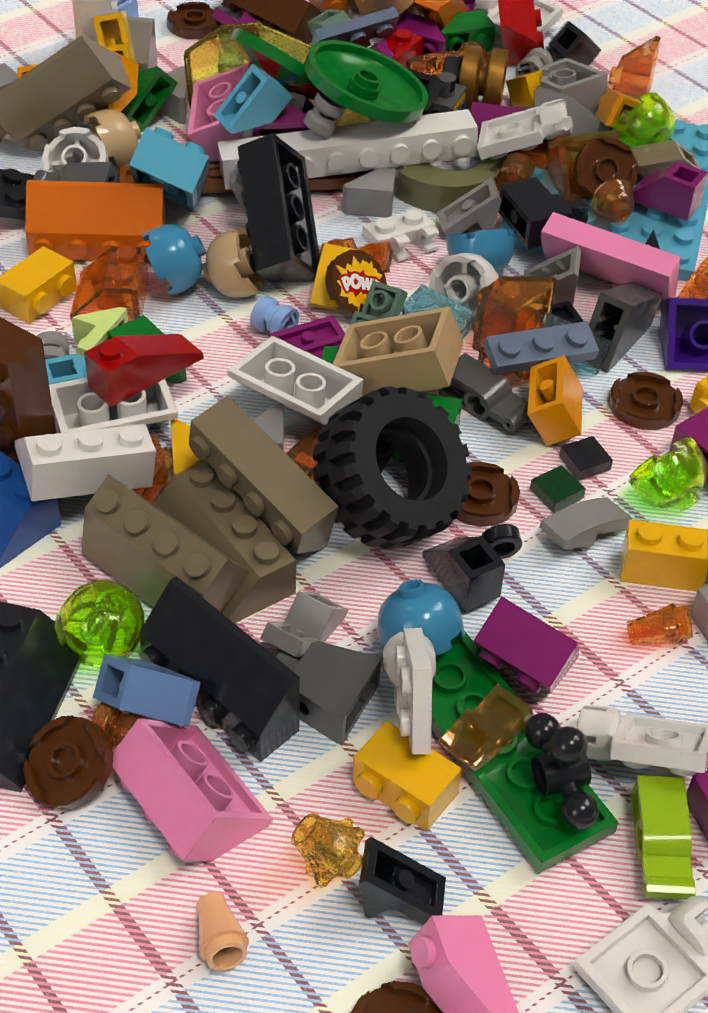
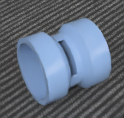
[250,295,299,333]

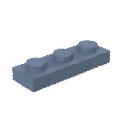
[310,6,399,47]
[483,321,599,375]

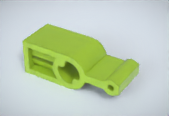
[631,775,696,900]

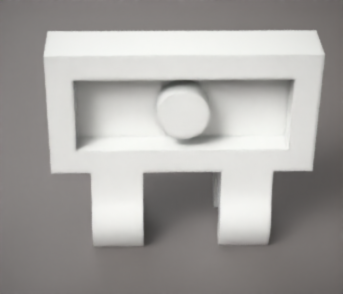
[362,208,439,262]

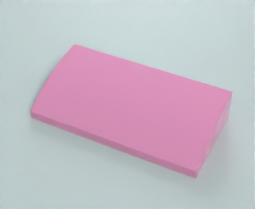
[541,212,681,301]

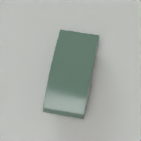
[350,281,408,324]

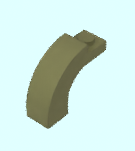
[397,155,507,213]

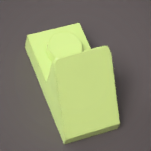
[71,307,128,357]

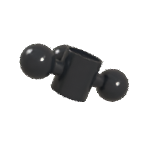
[525,713,599,830]

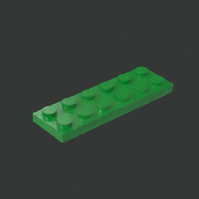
[431,632,619,873]

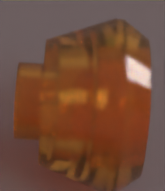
[591,179,635,222]

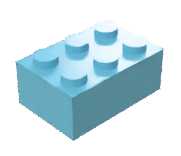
[129,127,209,210]

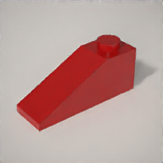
[84,334,204,407]

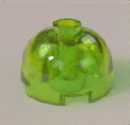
[612,92,676,147]
[628,437,708,511]
[54,580,145,669]

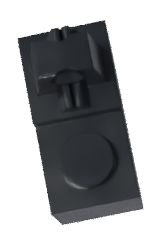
[498,177,589,249]

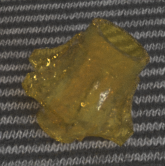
[291,812,365,888]

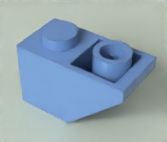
[93,654,201,727]

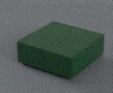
[530,465,586,512]

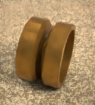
[458,45,508,112]

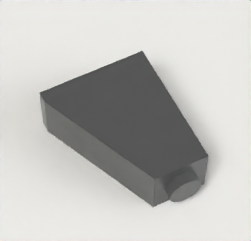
[586,281,663,371]

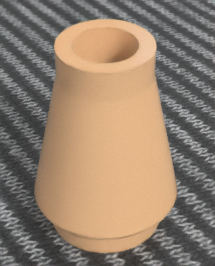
[196,892,249,971]

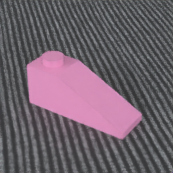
[408,915,519,1013]

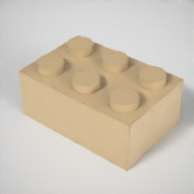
[333,306,464,396]

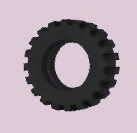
[313,386,472,549]

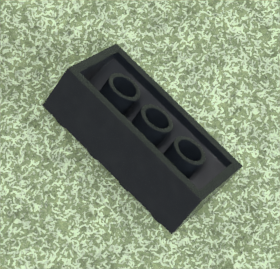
[237,133,320,282]
[139,576,300,762]
[0,601,86,793]

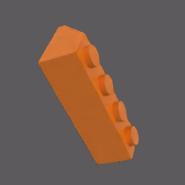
[25,180,166,263]

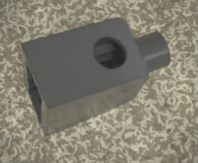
[276,641,381,745]

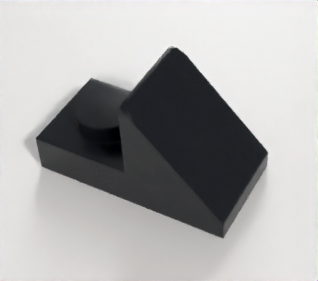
[359,837,446,924]

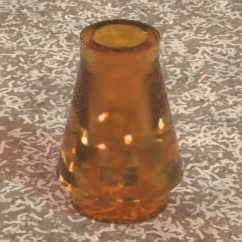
[626,603,693,645]

